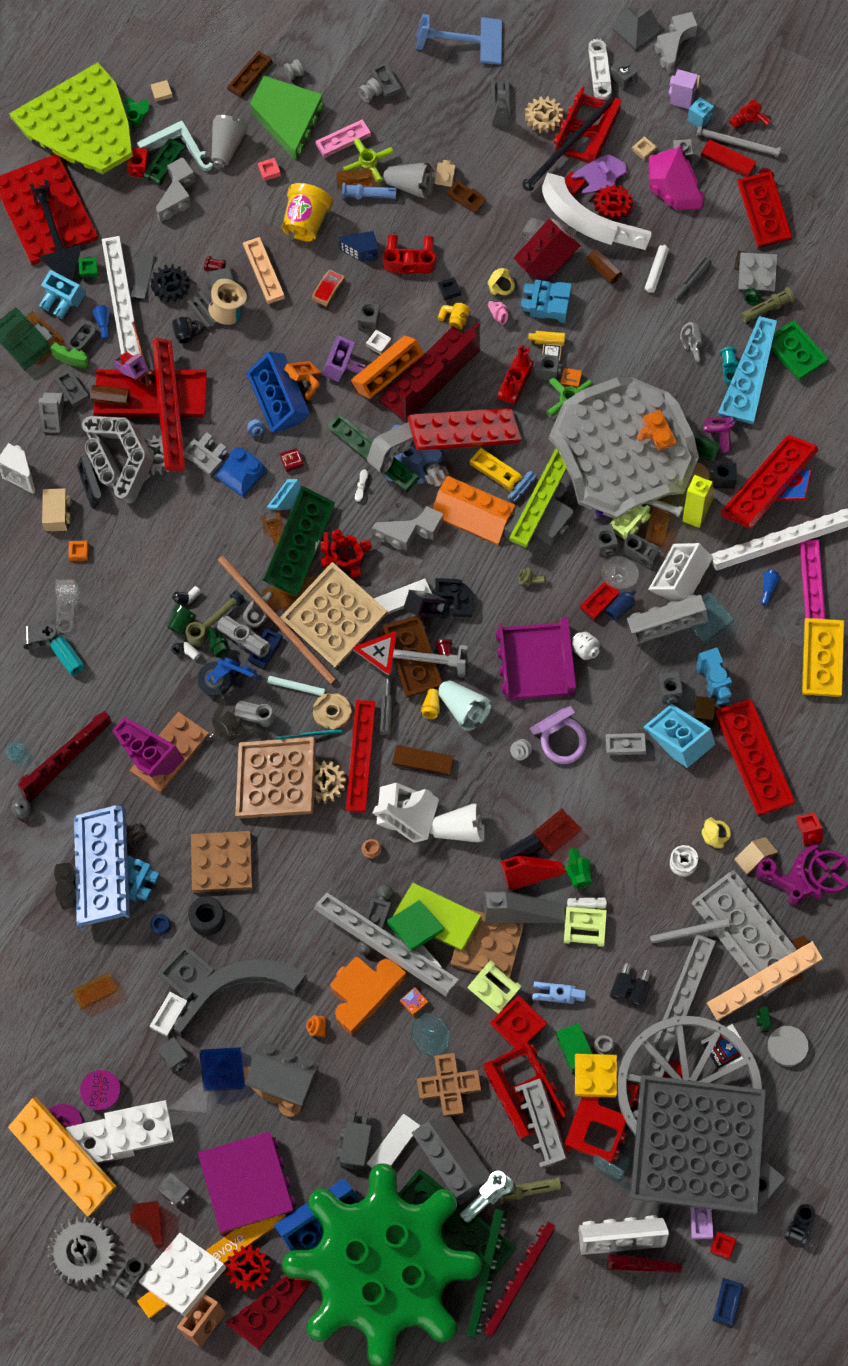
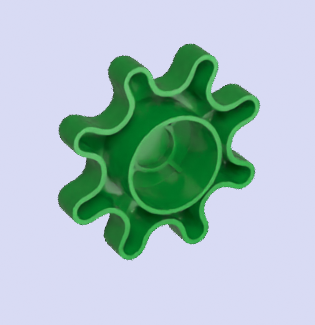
[282,1163,483,1366]

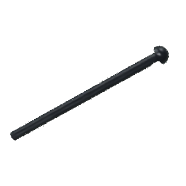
[522,96,615,191]

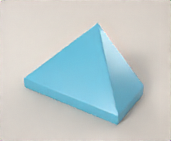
[267,479,300,510]

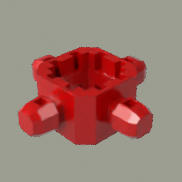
[321,529,372,579]

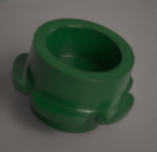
[744,288,762,305]

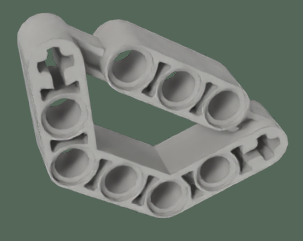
[82,416,153,503]

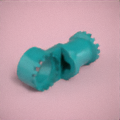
[720,346,739,386]

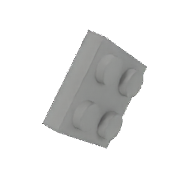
[738,253,777,292]

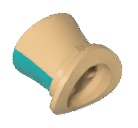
[208,279,247,325]

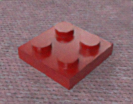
[490,995,547,1049]

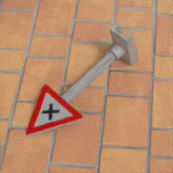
[353,631,468,678]

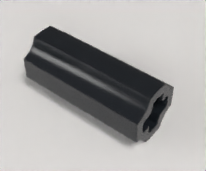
[500,833,542,861]

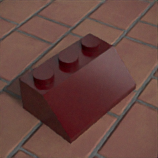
[513,218,581,282]

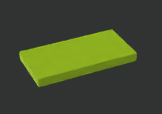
[393,883,482,952]

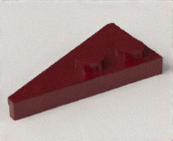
[607,1254,681,1273]

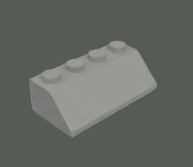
[627,595,709,645]

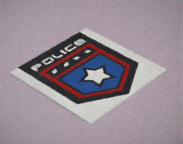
[701,1024,743,1071]

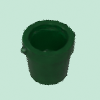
[167,605,197,636]

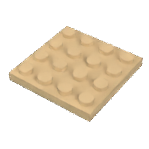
[280,562,388,668]

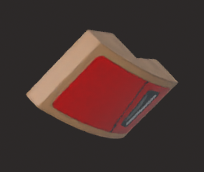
[311,270,345,306]

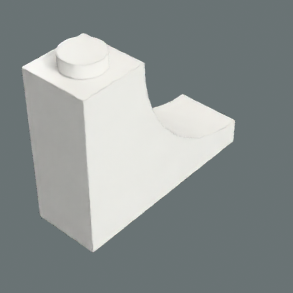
[373,789,439,843]

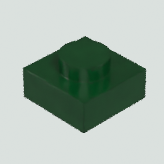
[755,1007,771,1033]

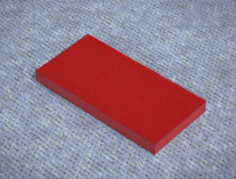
[736,171,793,248]

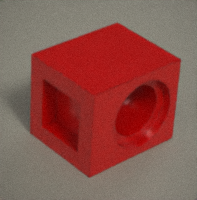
[127,148,149,177]

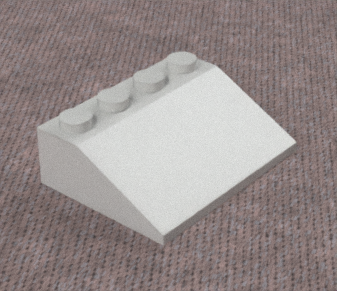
[578,1215,669,1255]

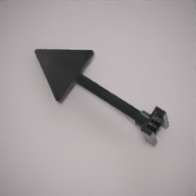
[30,179,81,281]

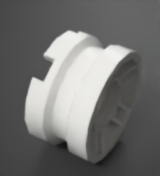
[670,845,698,877]

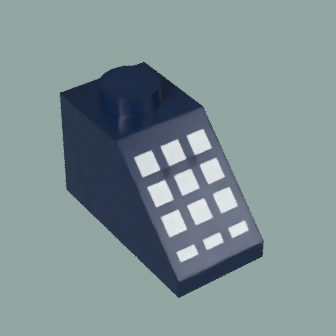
[338,231,379,262]

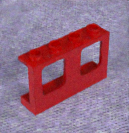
[554,86,622,163]
[482,1042,566,1140]
[564,1081,639,1167]

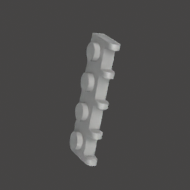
[515,1079,568,1168]

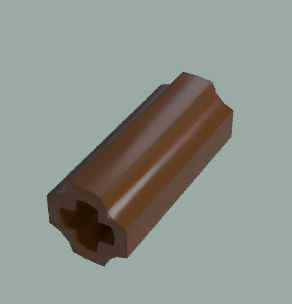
[586,249,623,285]
[90,385,130,406]

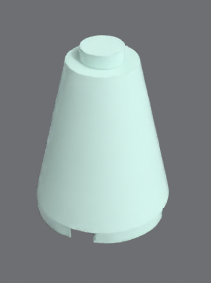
[439,680,491,731]

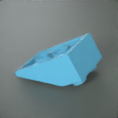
[644,704,716,768]

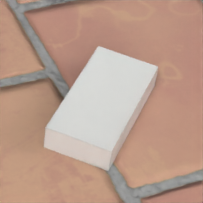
[150,992,188,1038]

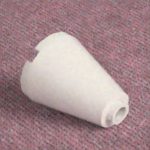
[430,803,485,843]

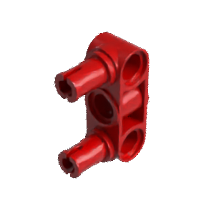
[383,234,436,274]
[497,345,534,405]

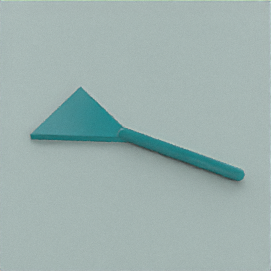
[276,729,343,740]

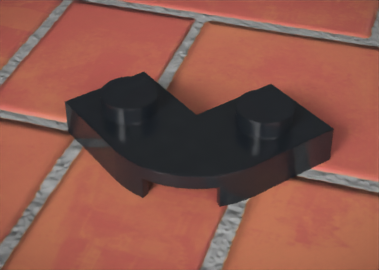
[435,578,473,617]

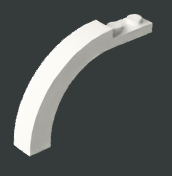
[542,173,651,250]

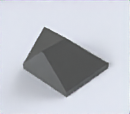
[612,7,662,51]

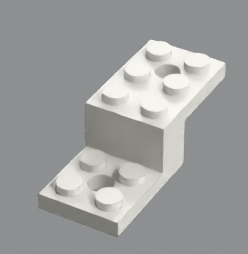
[66,1100,174,1164]

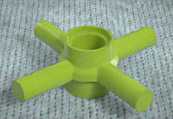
[343,138,394,183]

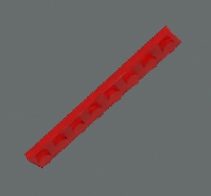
[152,337,185,473]

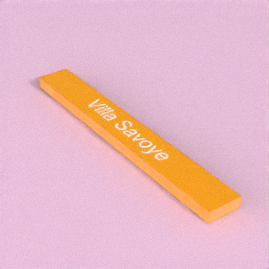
[137,1214,286,1319]

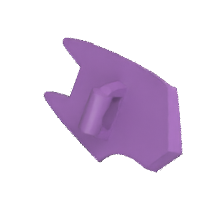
[571,154,628,194]

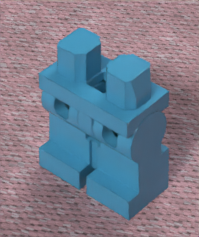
[520,279,572,323]
[696,648,732,707]
[127,855,160,902]

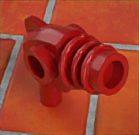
[729,99,771,129]

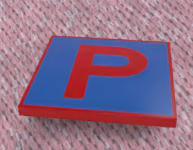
[775,470,812,501]

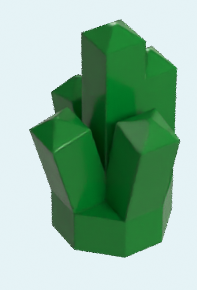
[565,847,593,889]

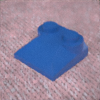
[214,447,267,497]

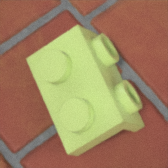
[610,505,651,540]

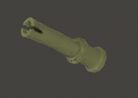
[740,287,795,324]
[499,1177,561,1204]

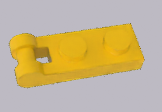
[469,448,523,492]

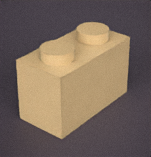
[42,488,71,531]

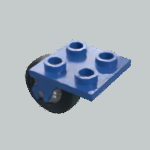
[197,657,262,696]

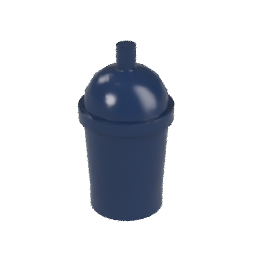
[605,590,636,621]

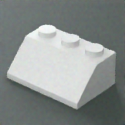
[648,543,713,602]

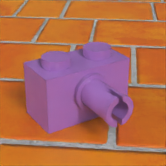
[322,335,365,382]

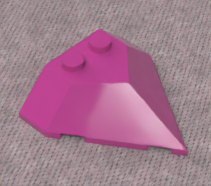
[648,145,705,210]

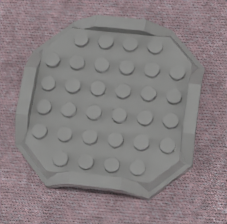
[548,377,699,519]

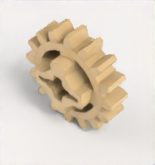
[525,96,563,133]
[314,760,346,804]

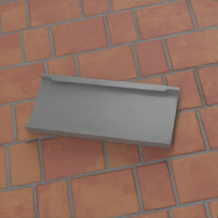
[692,870,797,999]

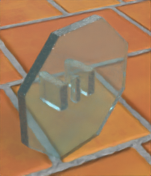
[411,1013,449,1057]

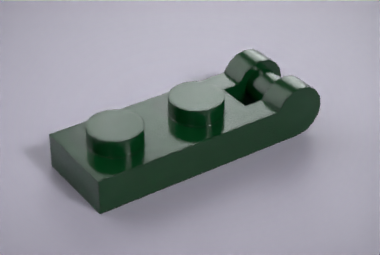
[144,138,185,186]

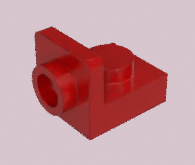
[796,812,823,846]

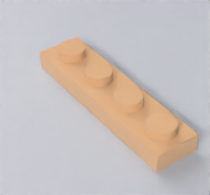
[243,237,285,304]

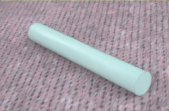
[268,676,326,696]

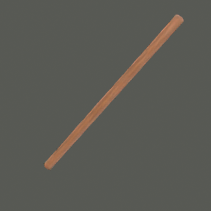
[218,556,336,684]

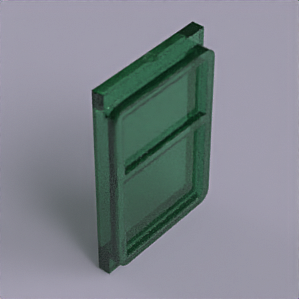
[0,307,51,371]

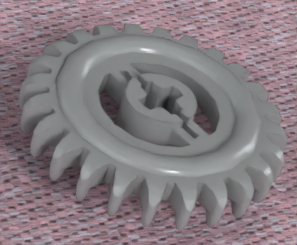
[47,1216,116,1286]

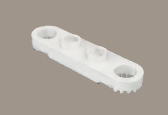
[588,39,612,101]

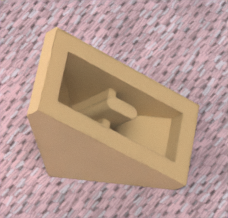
[734,837,778,875]

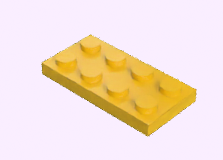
[802,618,844,697]

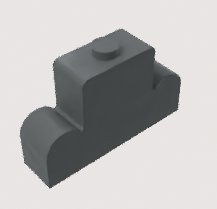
[504,482,573,547]

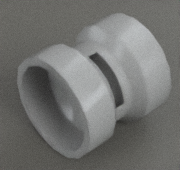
[358,78,382,103]

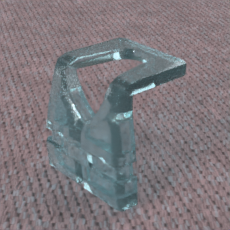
[593,1147,630,1180]

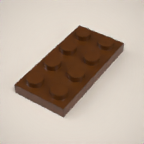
[383,616,442,698]

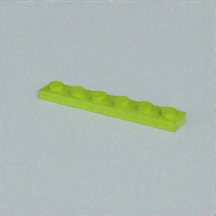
[509,448,567,548]

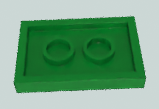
[771,320,828,381]

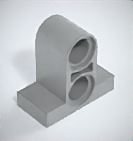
[38,392,64,433]

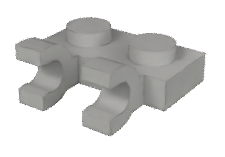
[183,432,228,476]

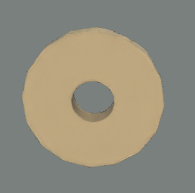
[313,693,352,730]

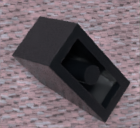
[404,590,451,619]

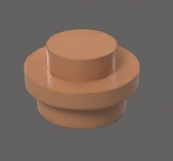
[362,839,381,859]

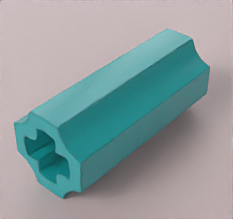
[50,636,84,676]

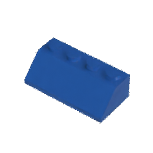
[246,351,310,433]
[274,1178,360,1251]

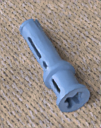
[342,183,396,200]

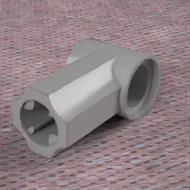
[234,700,275,727]

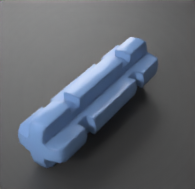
[508,471,537,503]

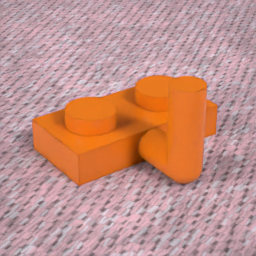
[284,361,322,401]
[637,410,676,451]

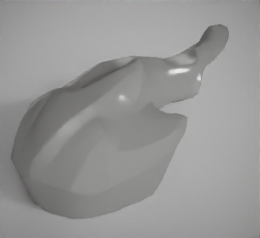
[680,322,703,363]
[243,592,273,628]

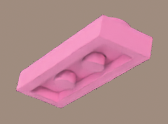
[315,119,371,158]

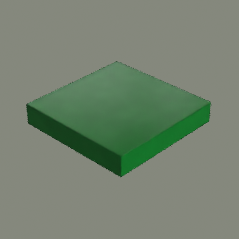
[387,900,444,952]

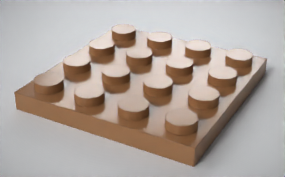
[235,737,316,819]

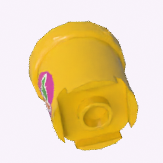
[281,183,334,242]

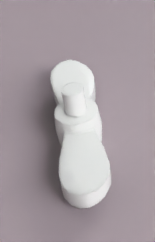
[355,469,368,502]

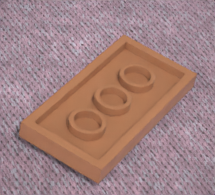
[130,712,209,794]

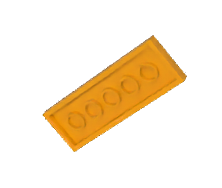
[8,1097,117,1217]

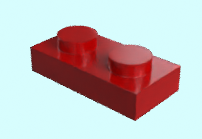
[580,580,620,620]

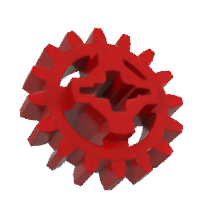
[594,184,633,221]
[225,1245,271,1292]

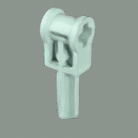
[460,1171,513,1223]

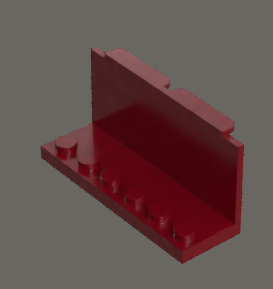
[379,322,480,423]

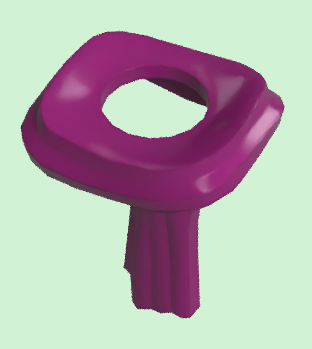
[703,417,736,453]

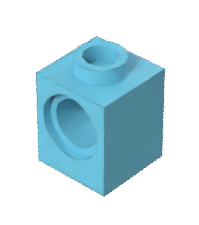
[688,97,714,129]

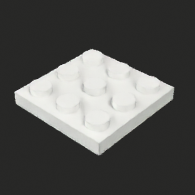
[138,1233,226,1317]

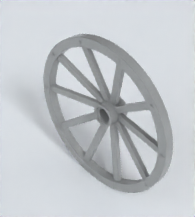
[617,1016,762,1135]

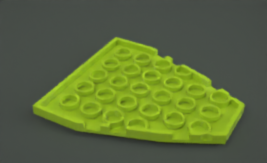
[9,62,133,174]

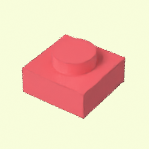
[258,158,281,181]

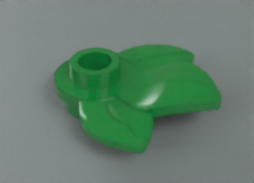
[123,97,149,126]

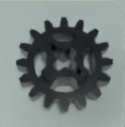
[150,264,190,302]

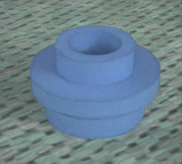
[247,419,266,436]

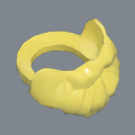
[488,268,515,296]
[702,817,731,849]

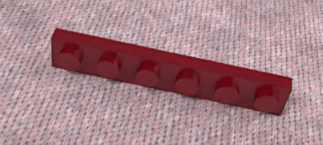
[483,1221,556,1339]

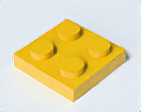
[575,1054,617,1097]

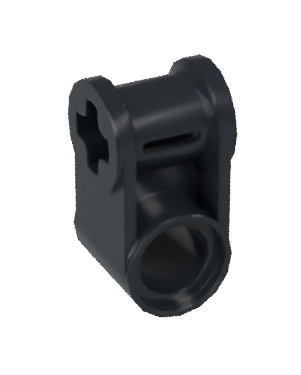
[784,1204,815,1247]

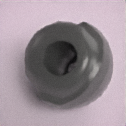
[11,798,32,819]

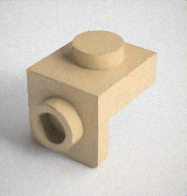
[434,160,457,187]

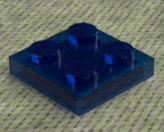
[199,1047,245,1092]

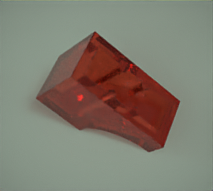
[130,1201,164,1248]

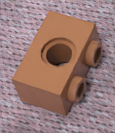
[177,1294,226,1348]

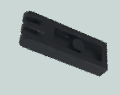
[77,455,101,508]

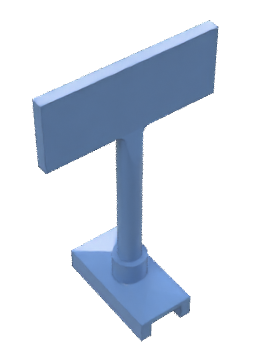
[416,14,502,65]

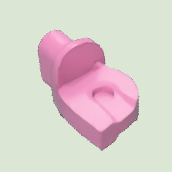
[488,301,508,325]

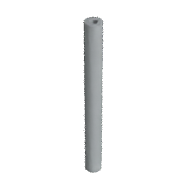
[650,918,731,944]

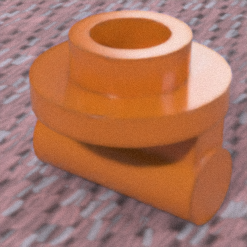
[306,1015,326,1038]

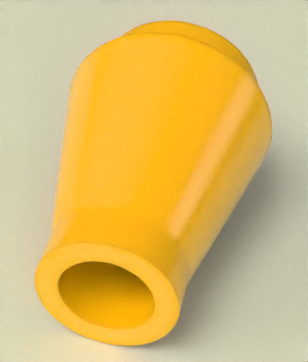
[421,689,440,719]

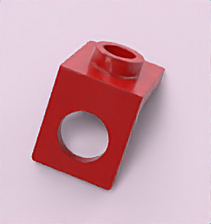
[321,532,348,560]

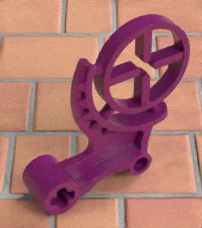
[755,844,848,906]

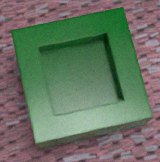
[78,257,98,278]

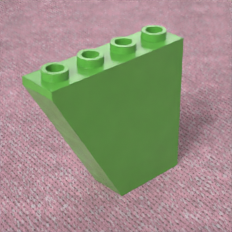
[250,76,325,160]

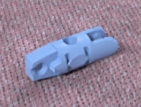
[533,982,586,1004]

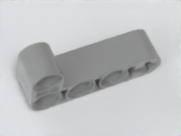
[367,422,415,474]

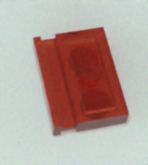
[532,808,581,855]

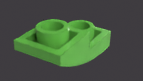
[51,342,90,369]

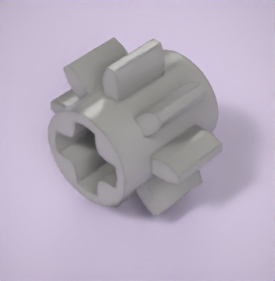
[424,463,449,487]

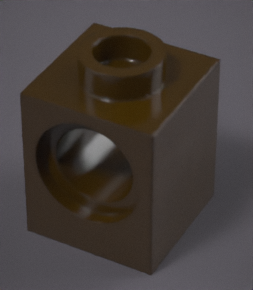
[693,696,716,727]

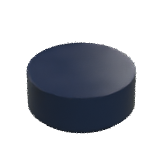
[150,914,171,935]

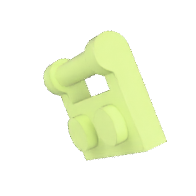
[564,907,607,947]
[467,960,521,1014]

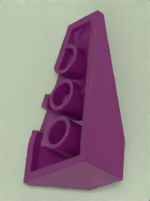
[112,717,185,777]

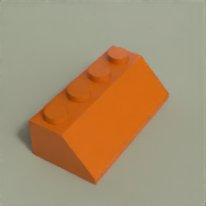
[433,476,515,545]

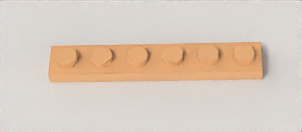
[707,941,823,1021]

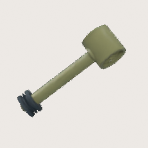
[186,590,245,648]

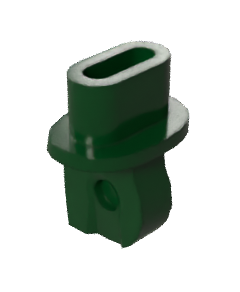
[207,627,228,658]

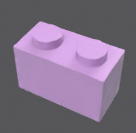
[668,69,698,109]

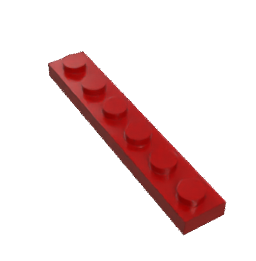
[346,700,375,813]

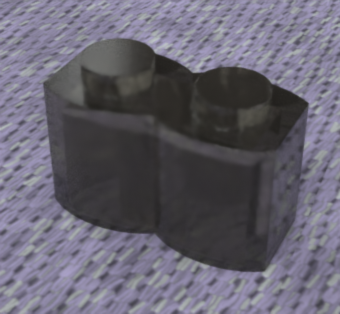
[54,863,76,909]

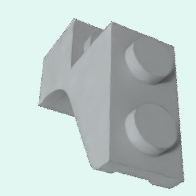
[655,12,697,74]
[156,157,195,222]
[372,506,444,551]

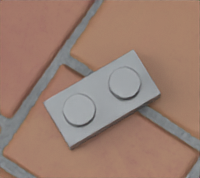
[605,733,646,755]

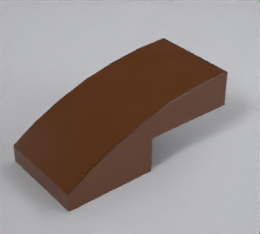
[446,180,487,213]

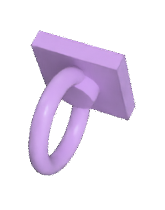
[530,706,587,764]

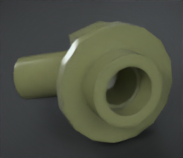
[518,567,546,586]

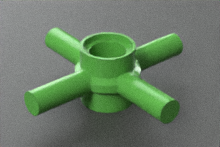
[546,377,593,417]

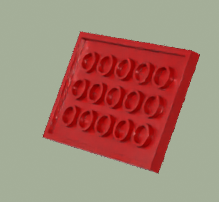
[0,154,98,266]

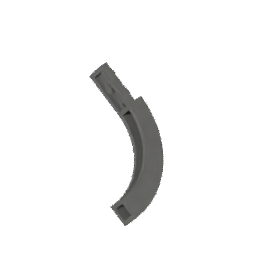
[174,959,307,1038]

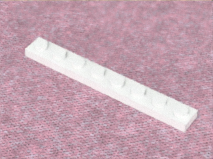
[102,236,140,356]
[710,509,848,571]

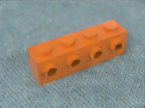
[351,335,424,399]

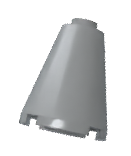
[211,115,248,167]
[383,162,435,199]

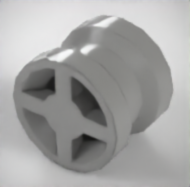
[284,59,304,81]

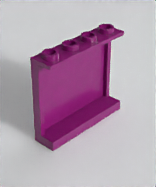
[495,617,576,701]
[198,1131,296,1236]

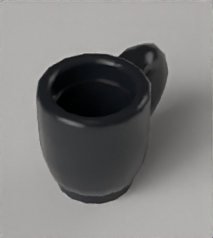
[172,317,204,344]

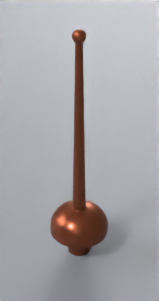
[131,321,156,388]

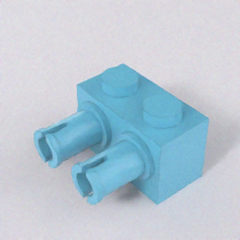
[38,270,87,320]

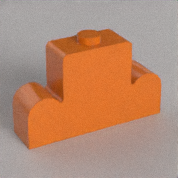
[330,957,407,1036]

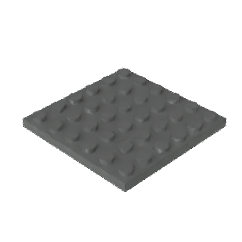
[630,1075,766,1215]

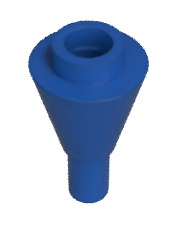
[92,305,110,339]
[761,570,782,606]

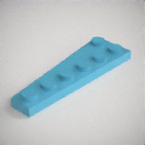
[717,316,777,424]

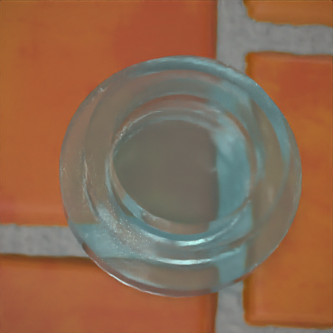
[5,742,25,761]

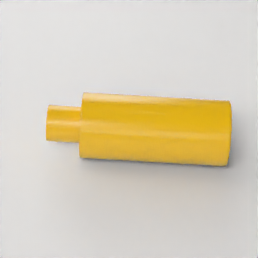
[528,331,565,346]

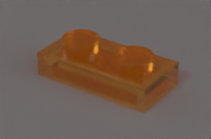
[336,169,373,188]
[645,507,671,547]
[72,972,118,1010]

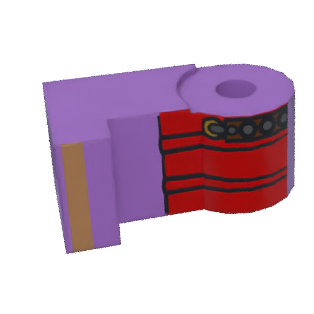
[114,352,148,379]

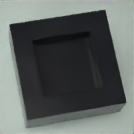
[437,277,461,301]

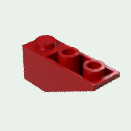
[500,856,566,891]

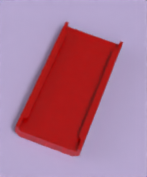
[93,369,207,417]

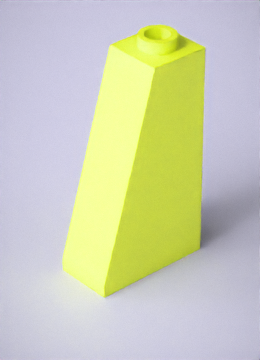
[682,475,714,528]

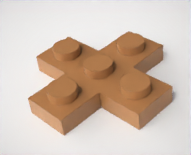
[417,1053,481,1117]

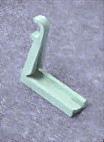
[137,120,213,171]

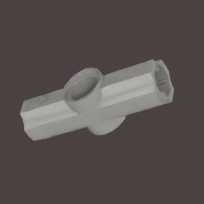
[217,616,271,658]

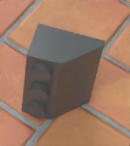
[244,1043,320,1106]

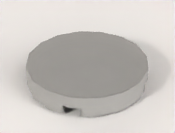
[767,1026,809,1067]

